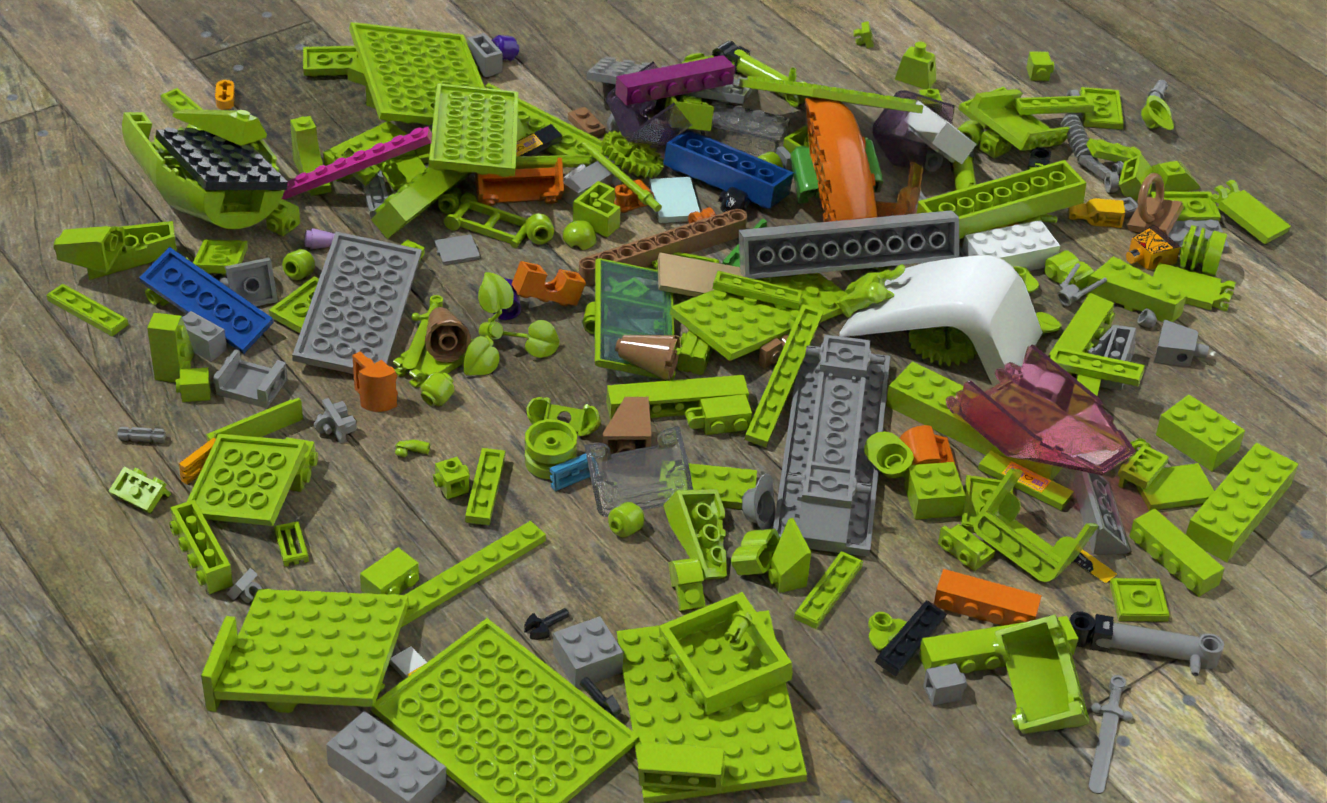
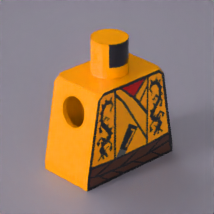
[1126,225,1181,270]

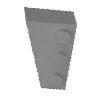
[1077,325,1136,390]

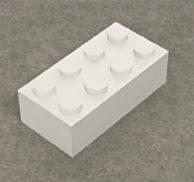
[904,101,976,164]
[962,220,1060,271]

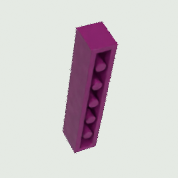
[615,55,735,106]

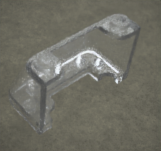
[584,426,693,517]

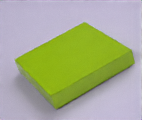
[1109,578,1170,622]

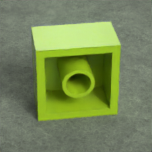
[904,462,966,520]

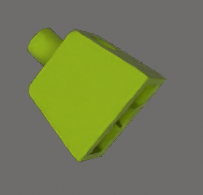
[895,42,936,89]

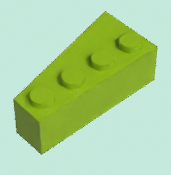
[1085,256,1187,322]

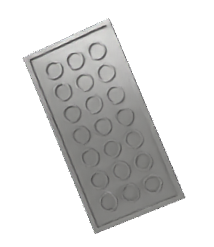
[586,57,753,104]
[292,231,422,374]

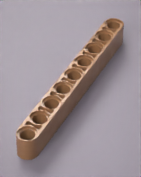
[579,209,747,286]

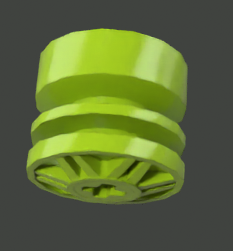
[1180,225,1227,276]

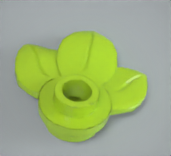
[868,612,907,650]

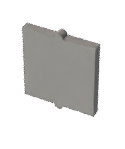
[434,234,480,265]

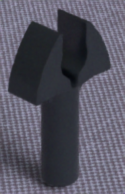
[524,608,569,639]
[580,677,622,718]

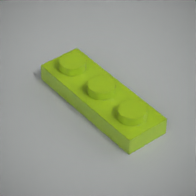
[1086,138,1141,163]

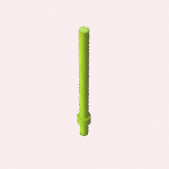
[581,141,662,212]

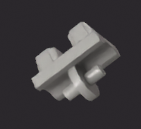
[314,398,357,443]

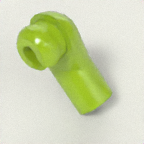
[395,439,431,457]

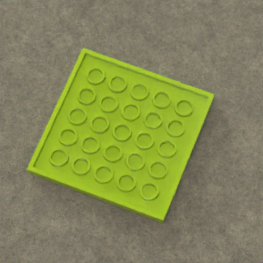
[214,589,409,707]

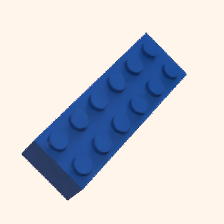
[663,129,794,209]

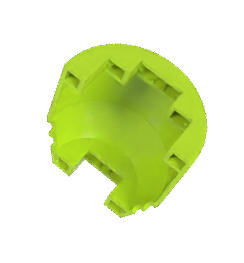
[122,112,284,229]

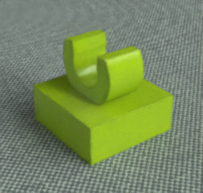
[853,21,874,48]

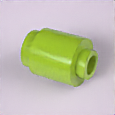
[582,301,608,334]

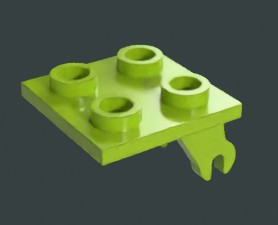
[378,154,426,190]

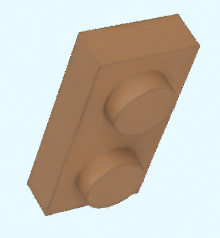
[568,107,606,137]

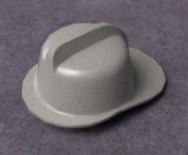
[742,473,776,530]

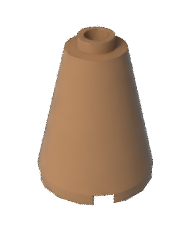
[425,307,471,362]
[615,335,681,381]

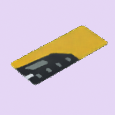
[1074,550,1117,583]

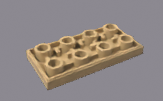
[658,253,743,297]

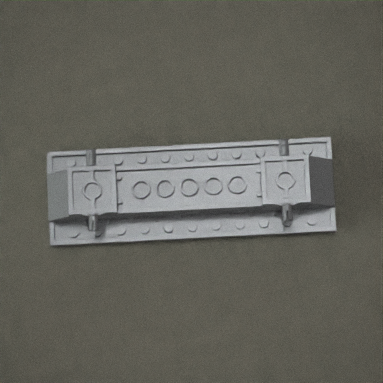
[773,335,890,557]

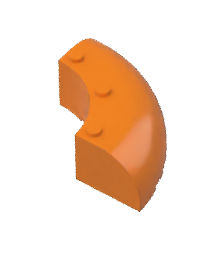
[805,97,878,222]

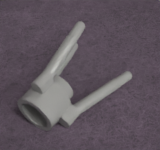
[1057,263,1107,307]

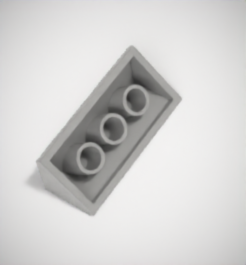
[1073,459,1131,554]

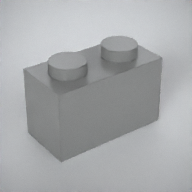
[467,33,502,77]
[182,311,227,362]

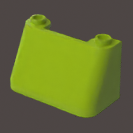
[993,614,1090,734]

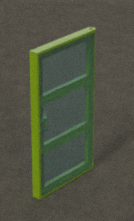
[595,258,675,380]

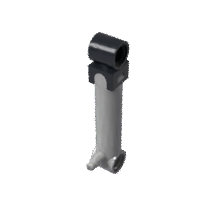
[1069,611,1224,676]

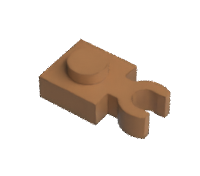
[759,334,789,369]

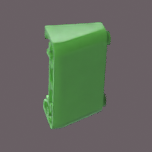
[790,137,883,204]

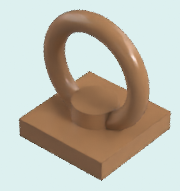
[1127,173,1184,236]

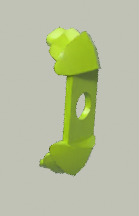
[526,397,601,436]

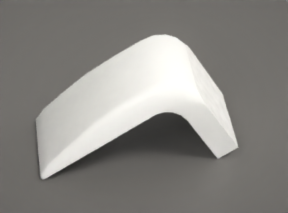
[839,255,1042,387]

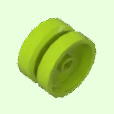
[525,419,577,479]

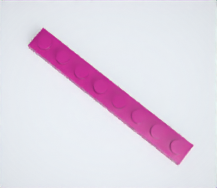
[281,127,432,200]

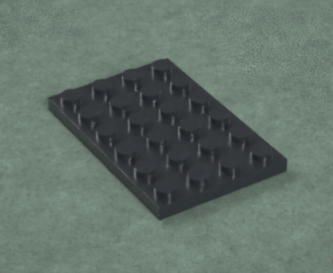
[155,127,288,190]

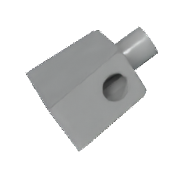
[1154,320,1209,367]

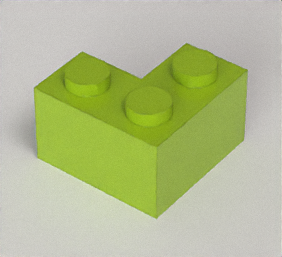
[573,181,621,237]

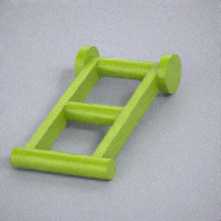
[444,193,529,248]

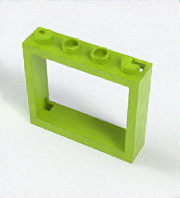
[657,592,792,715]

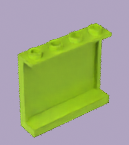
[967,89,1070,151]

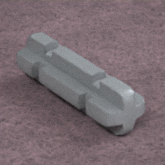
[118,427,166,443]

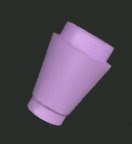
[305,228,335,249]

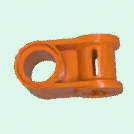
[614,180,654,213]

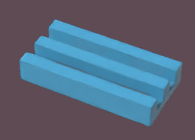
[550,451,596,491]

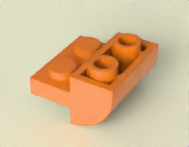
[352,352,398,412]
[900,425,955,465]

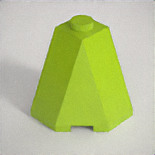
[53,226,126,273]

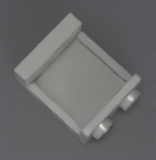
[213,350,288,409]

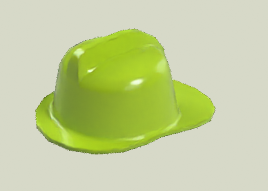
[1141,95,1174,130]
[864,431,914,479]

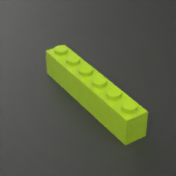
[606,375,749,421]
[919,616,1078,673]

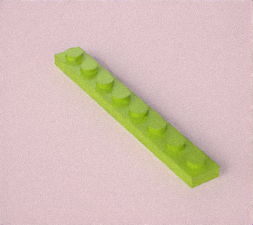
[744,304,824,448]
[401,521,546,628]

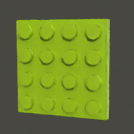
[187,434,308,526]

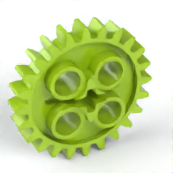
[600,131,664,178]
[909,326,978,366]

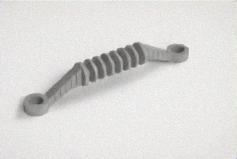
[1061,90,1119,193]

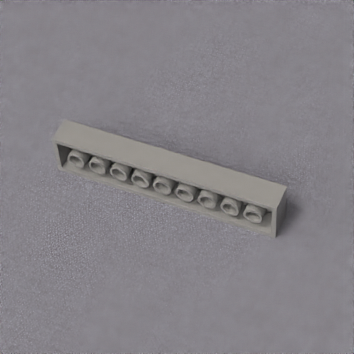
[739,211,959,279]

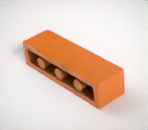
[934,569,1042,626]

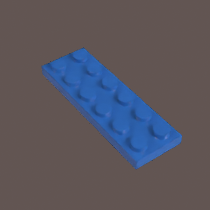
[139,247,274,354]

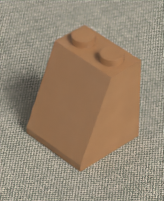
[602,397,651,471]

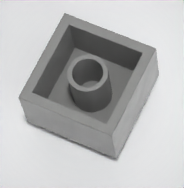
[553,616,623,689]

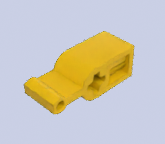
[1068,198,1125,228]

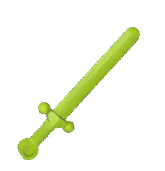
[402,295,443,369]

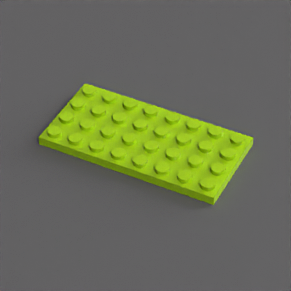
[428,83,518,177]
[669,273,848,361]

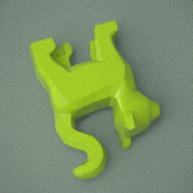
[837,264,905,318]

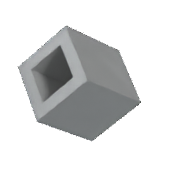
[923,663,967,706]

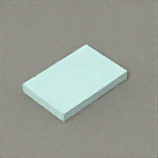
[649,177,700,223]

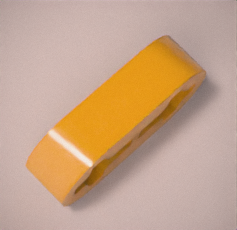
[215,80,235,110]

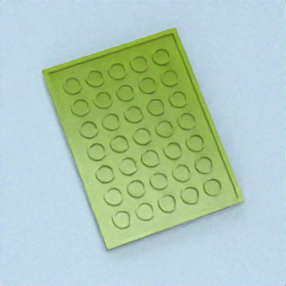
[349,22,485,125]
[739,76,924,114]
[616,610,807,803]
[371,618,639,803]

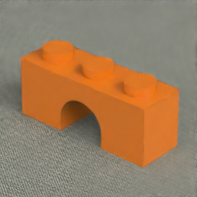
[511,261,586,306]

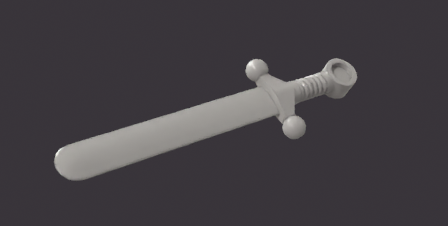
[1089,675,1133,793]

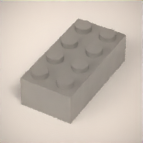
[326,711,447,803]

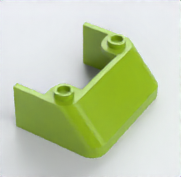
[973,469,1099,582]

